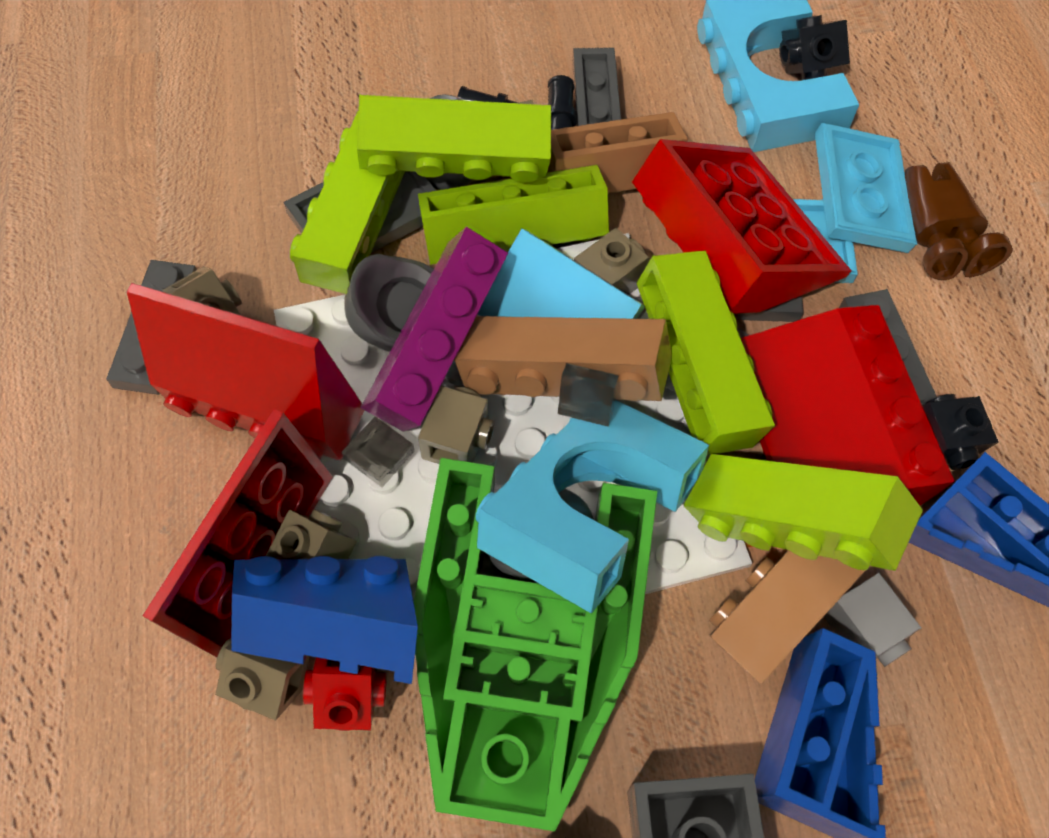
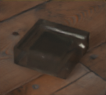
[558,363,619,426]
[341,416,415,488]

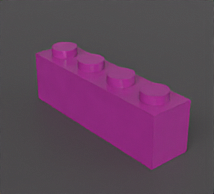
[360,227,508,432]

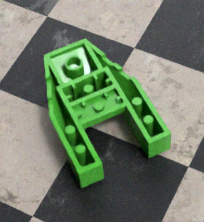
[413,458,657,831]

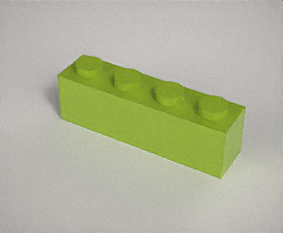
[357,95,551,182]
[290,111,405,294]
[418,165,609,265]
[636,250,775,455]
[683,454,923,571]

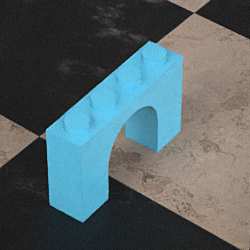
[697,0,859,152]
[476,398,709,613]

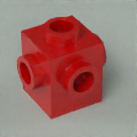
[303,657,387,731]

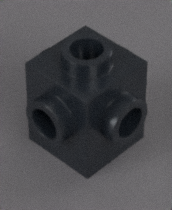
[779,15,850,80]
[923,394,999,470]

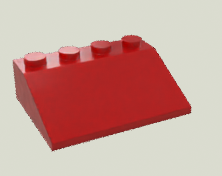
[632,139,852,314]
[126,283,365,461]
[740,305,955,506]
[142,409,333,658]

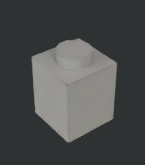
[824,573,921,667]

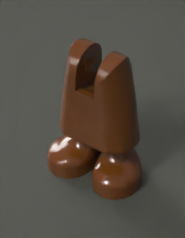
[905,162,1013,281]

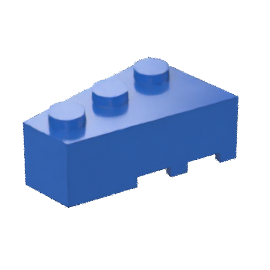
[908,452,1049,607]
[231,556,418,684]
[755,628,886,838]

